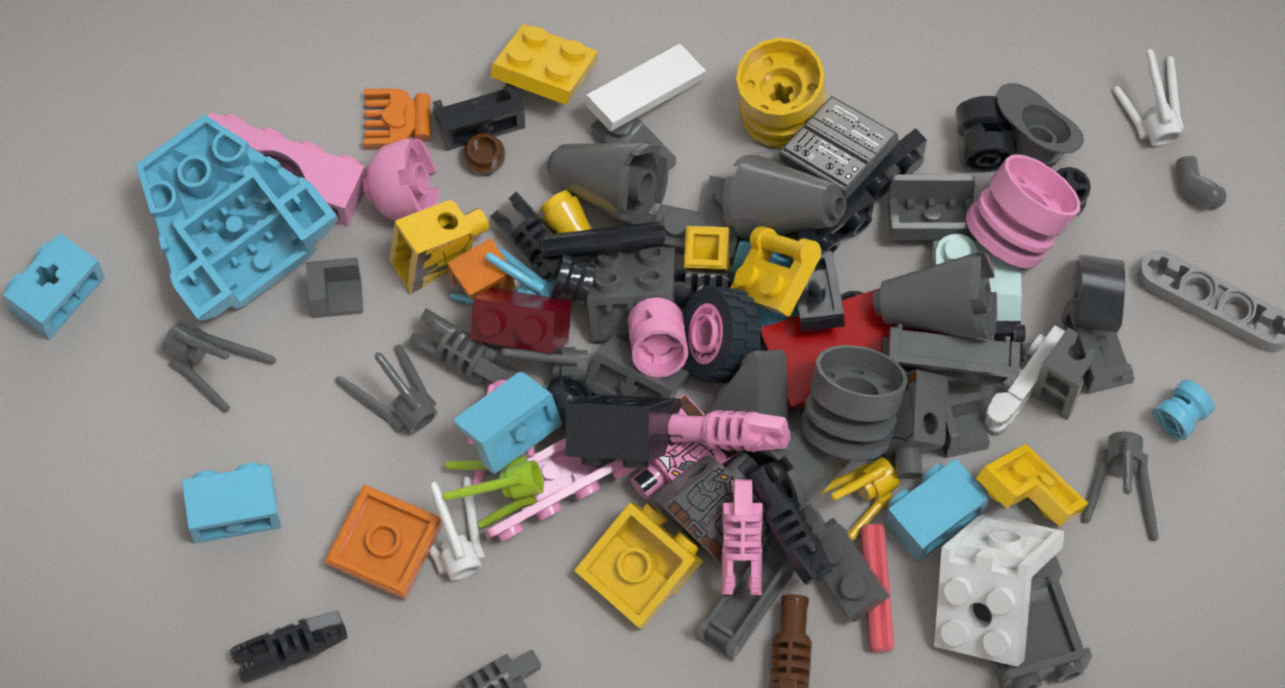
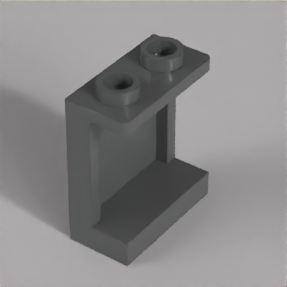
[973,556,1092,688]

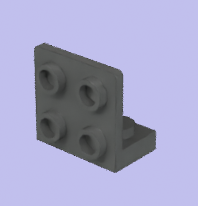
[586,246,675,342]

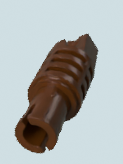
[769,594,812,688]

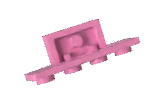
[483,438,638,543]

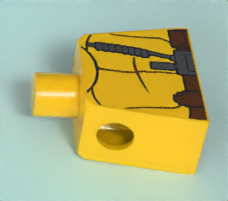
[389,200,489,294]

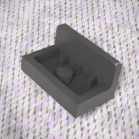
[888,174,976,240]

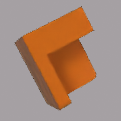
[447,238,515,298]

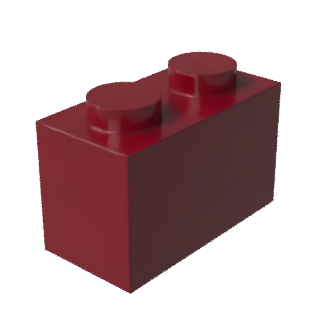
[470,287,572,354]

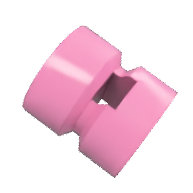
[627,297,688,377]

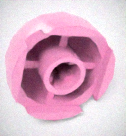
[363,138,439,221]

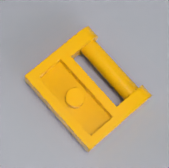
[730,226,821,317]

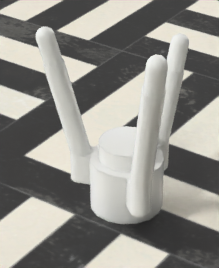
[1113,49,1184,146]
[429,477,486,581]

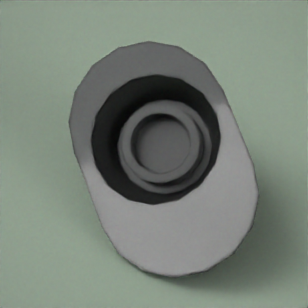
[996,83,1084,168]

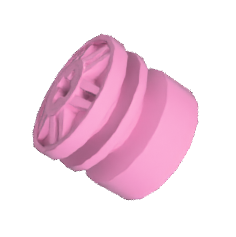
[965,155,1080,268]

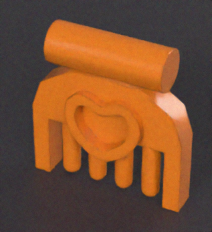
[364,88,431,149]

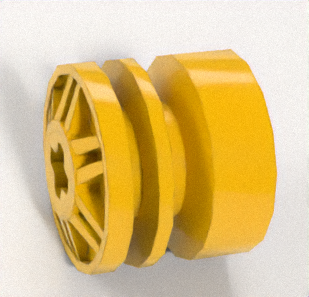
[736,38,826,148]

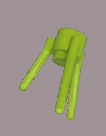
[442,456,544,529]

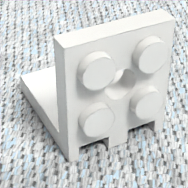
[934,513,1064,667]

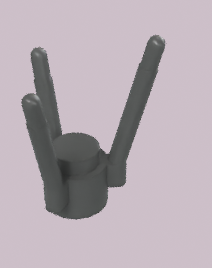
[163,322,276,412]
[336,344,438,434]
[501,347,588,388]
[1082,431,1158,541]

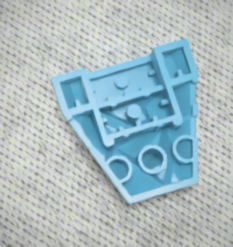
[136,114,338,321]

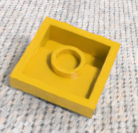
[574,502,704,629]

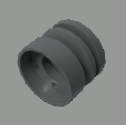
[800,345,908,460]

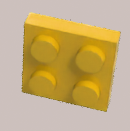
[490,24,599,105]

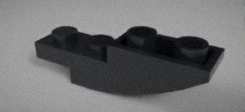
[815,128,927,254]

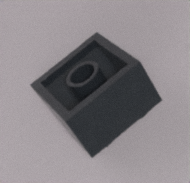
[566,394,681,468]

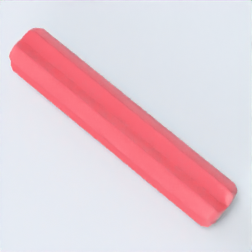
[860,524,894,653]

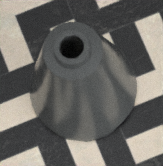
[547,142,668,225]
[722,155,846,240]
[873,252,997,340]
[744,425,852,512]

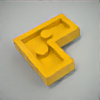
[975,443,1089,527]

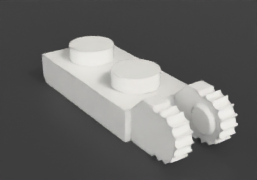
[983,325,1065,436]

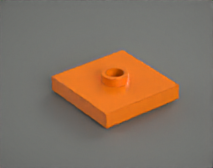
[324,484,443,600]

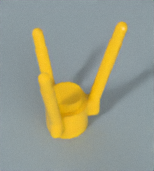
[820,457,900,541]

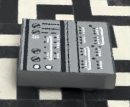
[779,96,899,199]

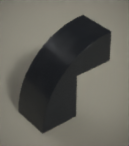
[1073,254,1125,333]

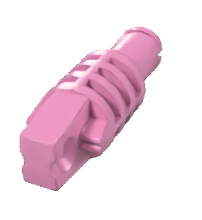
[668,410,791,452]

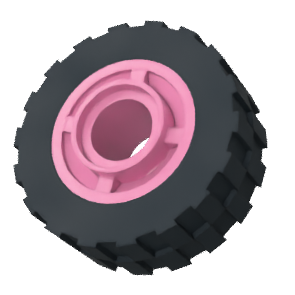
[682,286,762,383]

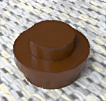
[463,133,505,174]

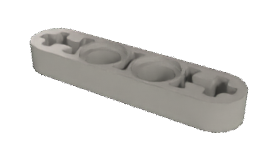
[1138,250,1285,352]

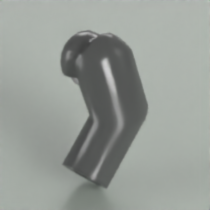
[1176,156,1227,209]

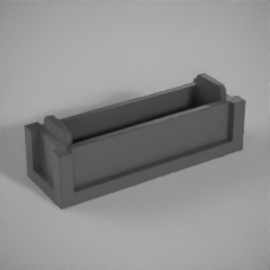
[881,324,1021,388]
[696,526,795,661]

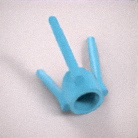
[450,244,557,305]

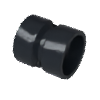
[955,96,1015,173]

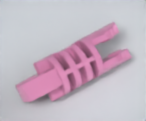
[721,479,763,595]

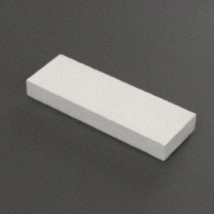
[584,44,706,132]

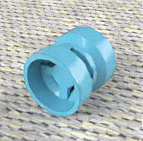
[1153,379,1215,440]

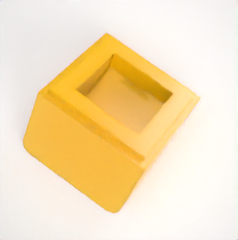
[684,226,729,273]

